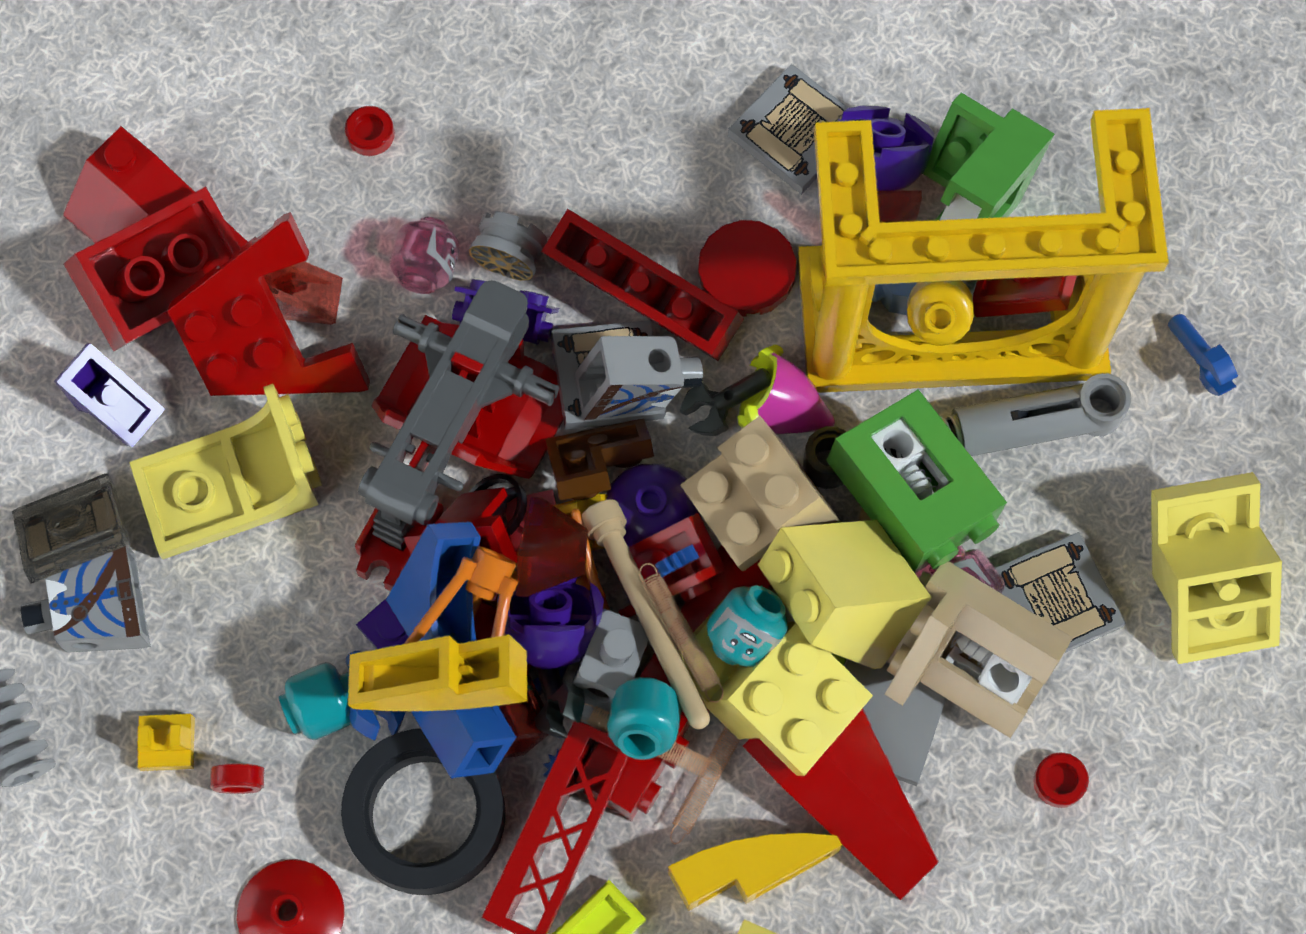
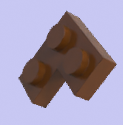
[545,418,654,501]

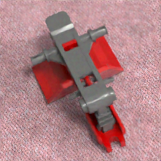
[355,280,563,591]

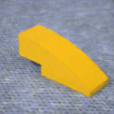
[348,634,527,711]
[668,833,842,911]

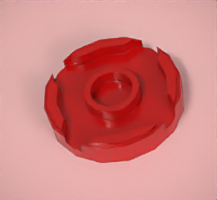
[698,220,796,317]

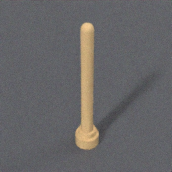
[581,500,710,729]

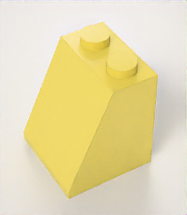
[758,520,932,669]

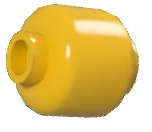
[907,280,974,346]

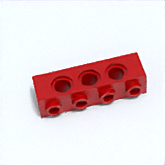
[541,208,744,361]

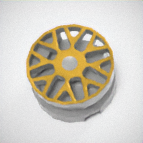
[469,211,547,281]

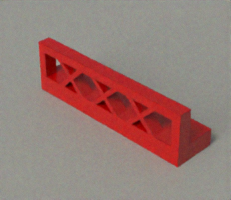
[481,721,630,934]

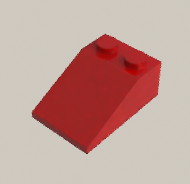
[64,187,241,351]

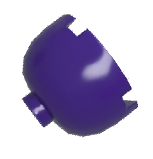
[838,105,934,196]
[606,464,702,547]
[497,569,604,669]

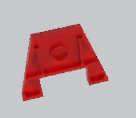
[167,212,370,396]

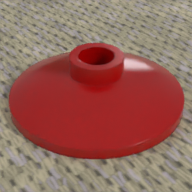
[237,860,344,934]

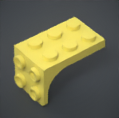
[129,384,322,560]

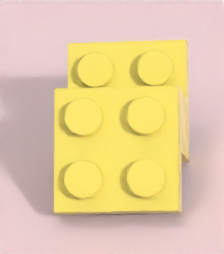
[1151,472,1282,664]
[678,597,873,776]

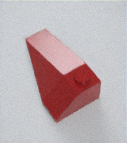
[742,708,939,900]

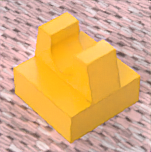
[137,714,195,771]

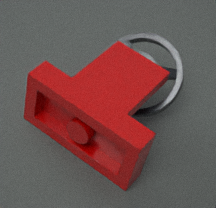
[403,474,527,563]

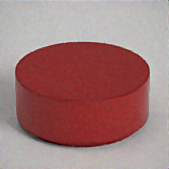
[345,106,395,156]
[1033,753,1089,808]
[210,764,264,794]

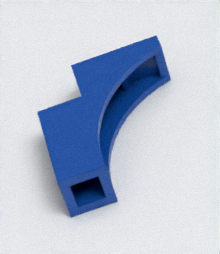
[386,522,516,779]

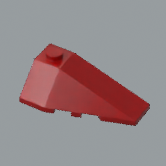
[63,126,264,276]

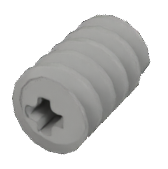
[0,668,56,787]

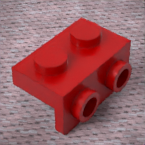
[609,513,726,618]

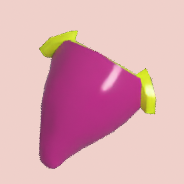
[737,344,835,435]

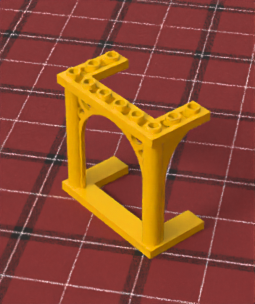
[798,108,1169,393]

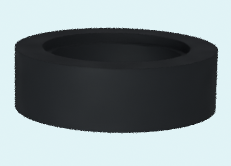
[341,728,505,895]

